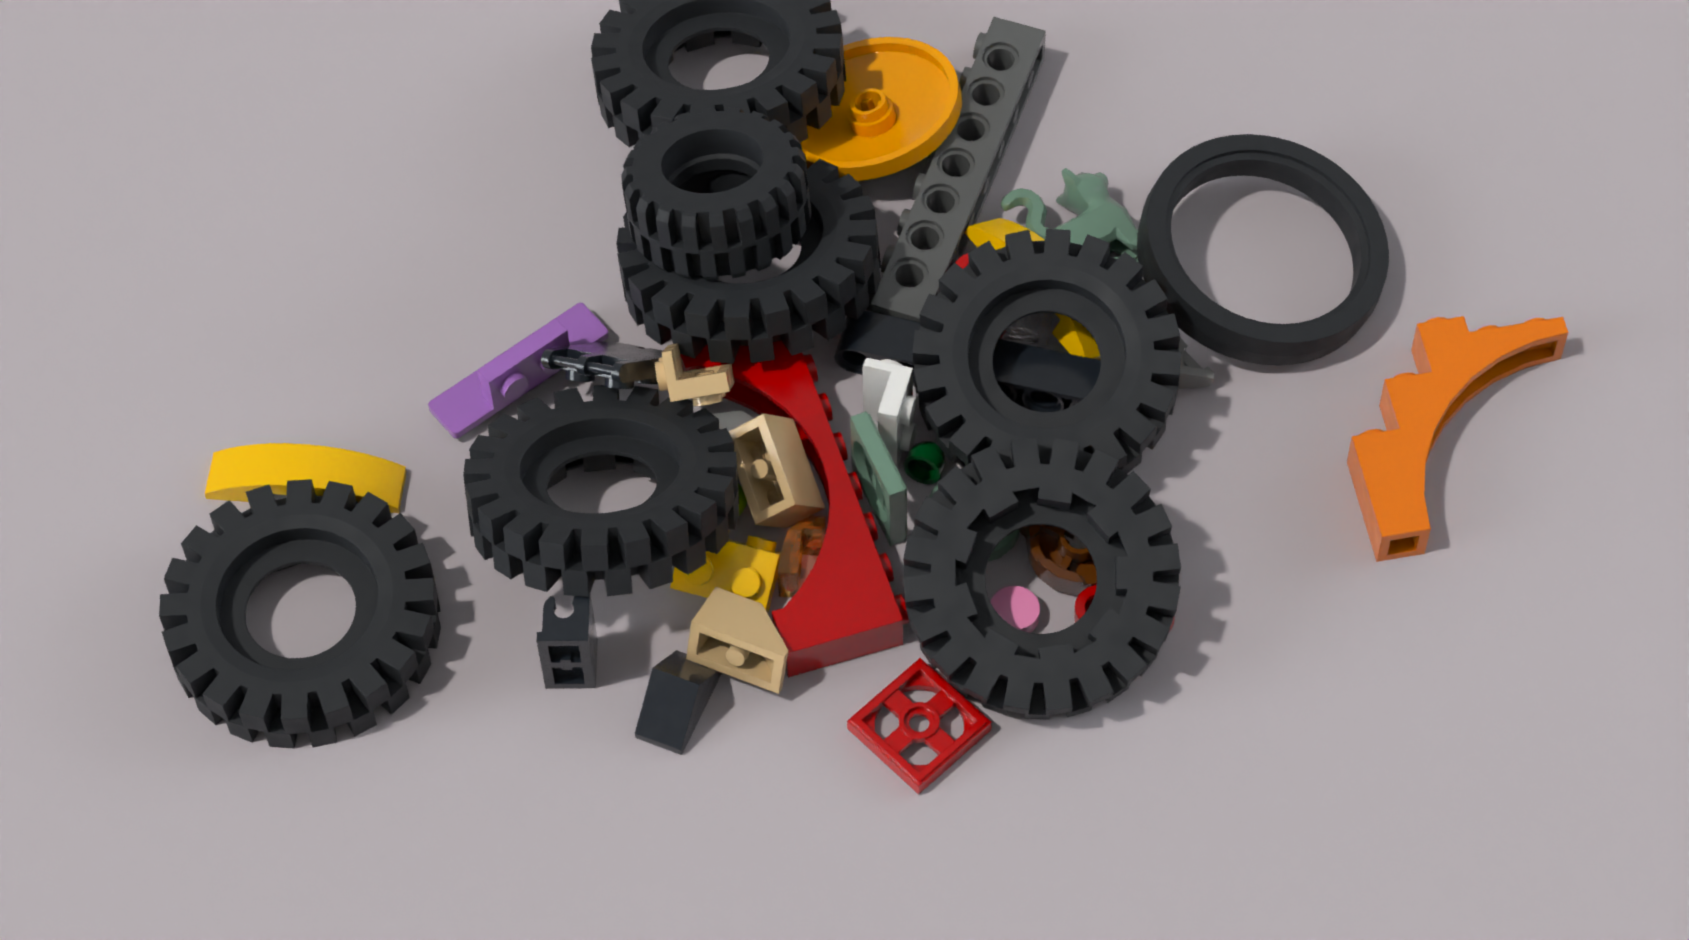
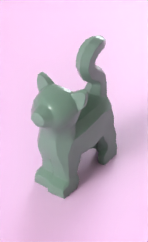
[1000,168,1138,262]

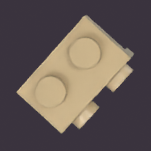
[655,343,735,406]

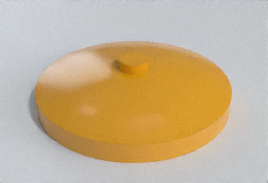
[800,37,962,181]

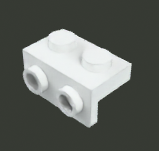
[862,358,917,468]

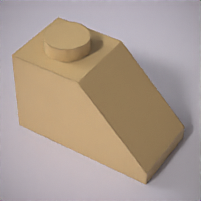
[686,587,789,694]

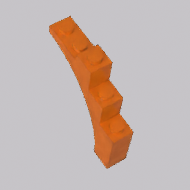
[1347,316,1569,562]

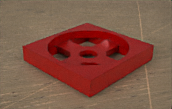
[847,658,992,795]

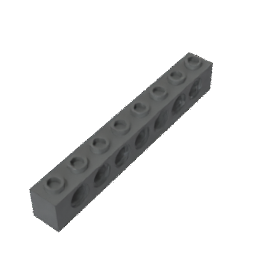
[866,17,1046,322]

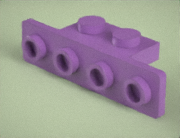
[428,303,609,439]

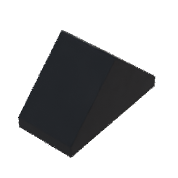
[635,650,722,755]

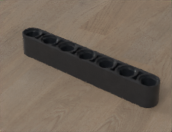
[834,311,1101,412]

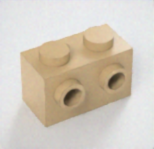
[729,414,825,528]

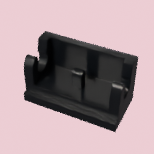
[536,594,598,689]

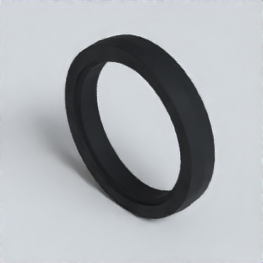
[1137,134,1389,366]

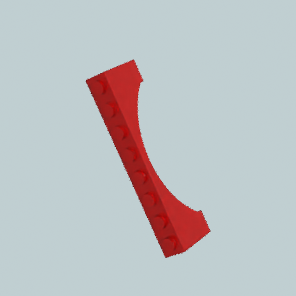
[680,341,910,678]

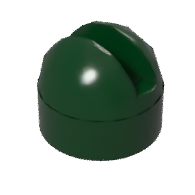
[903,441,946,484]

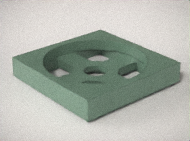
[850,411,907,546]

